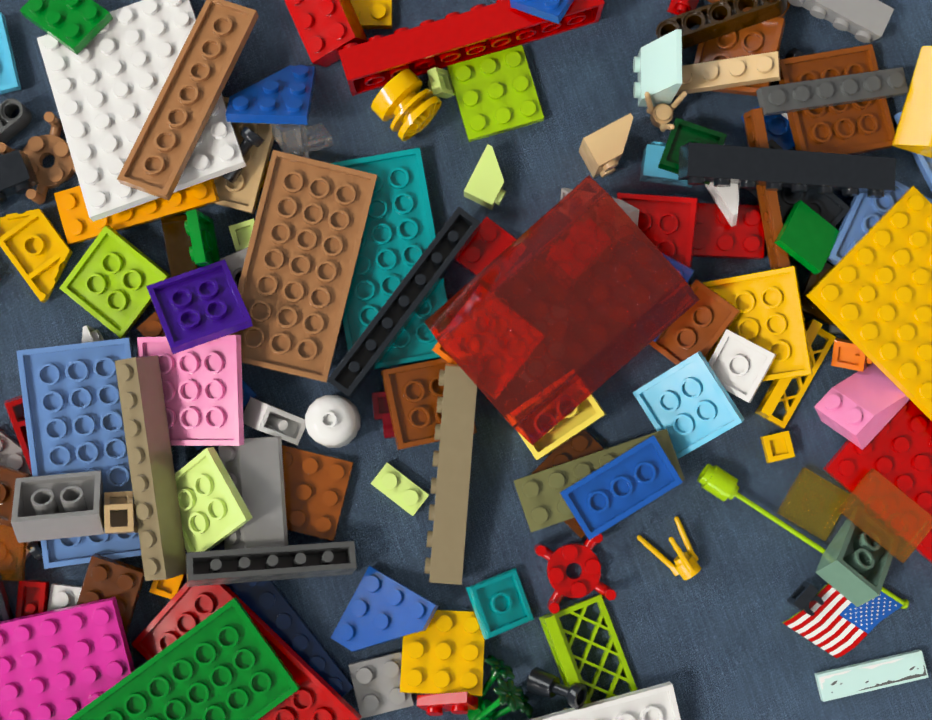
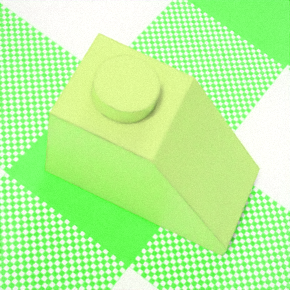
[464,144,506,210]

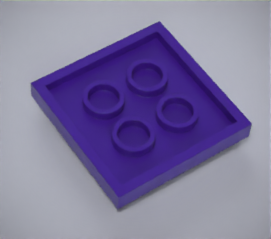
[146,259,253,354]

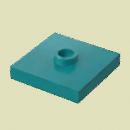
[466,568,534,639]

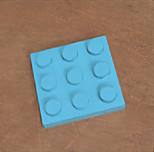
[632,351,745,459]

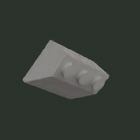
[11,470,105,543]

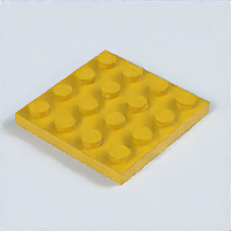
[687,266,812,382]

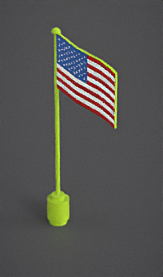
[697,464,909,658]

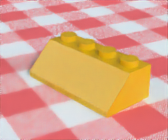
[892,46,932,158]

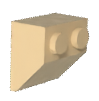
[579,113,633,178]

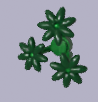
[467,655,533,720]

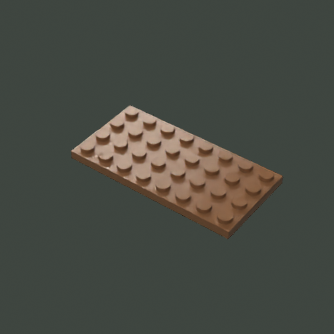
[229,150,377,383]

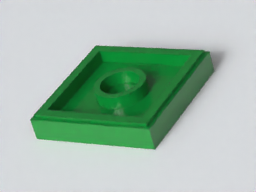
[774,200,839,275]

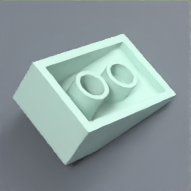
[633,29,682,107]

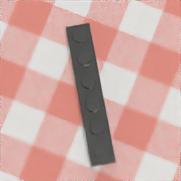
[756,67,909,116]

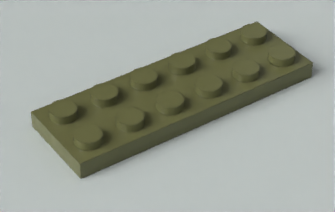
[513,428,685,532]

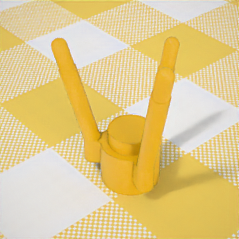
[637,516,701,580]

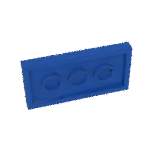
[559,435,683,540]

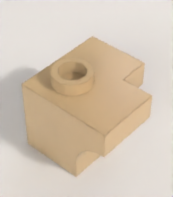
[104,491,138,534]

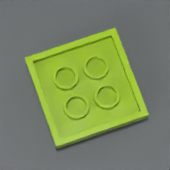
[447,45,544,142]
[59,226,171,338]

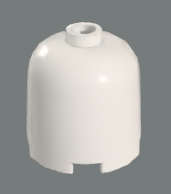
[305,395,361,448]

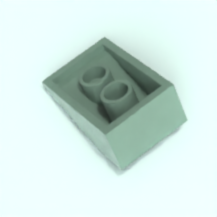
[815,505,899,607]

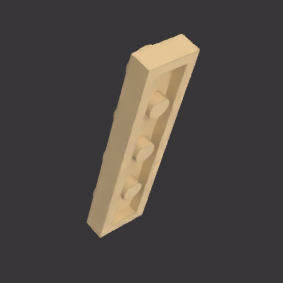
[675,51,781,96]

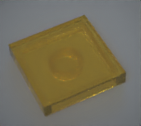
[776,467,851,541]

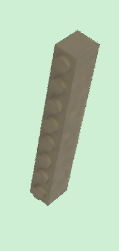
[115,356,186,581]
[425,363,478,585]

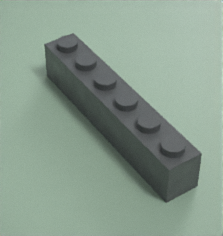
[186,541,357,587]

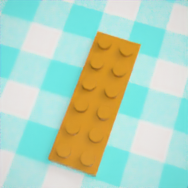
[54,179,220,245]

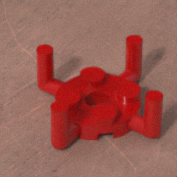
[534,533,616,614]

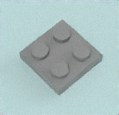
[348,650,414,719]

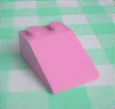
[814,363,909,450]

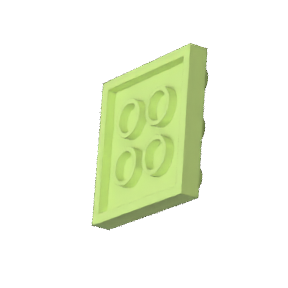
[175,447,253,552]

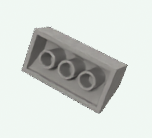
[219,436,288,550]

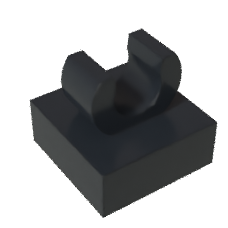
[787,581,824,616]

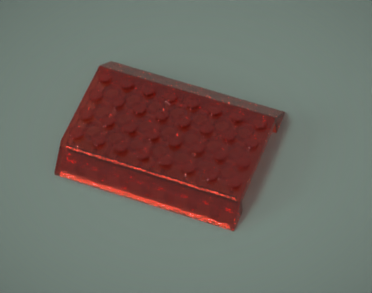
[425,176,700,445]

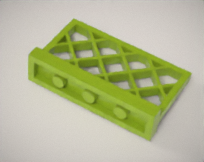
[539,594,637,705]

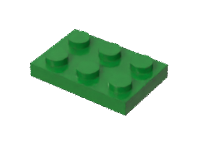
[20,0,113,55]

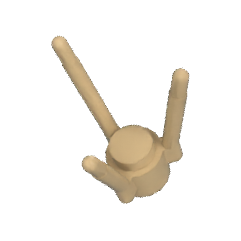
[644,91,687,132]

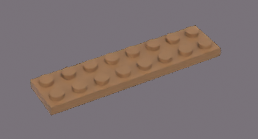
[117,0,259,201]

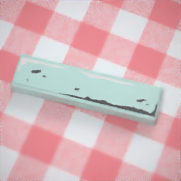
[814,649,929,702]

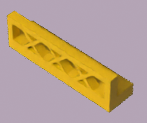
[755,319,836,429]

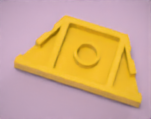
[0,209,73,303]

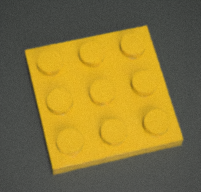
[400,610,484,696]

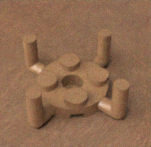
[0,111,76,205]

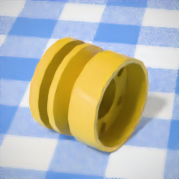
[371,69,442,141]

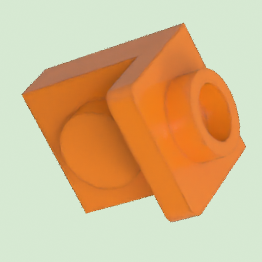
[831,338,873,372]

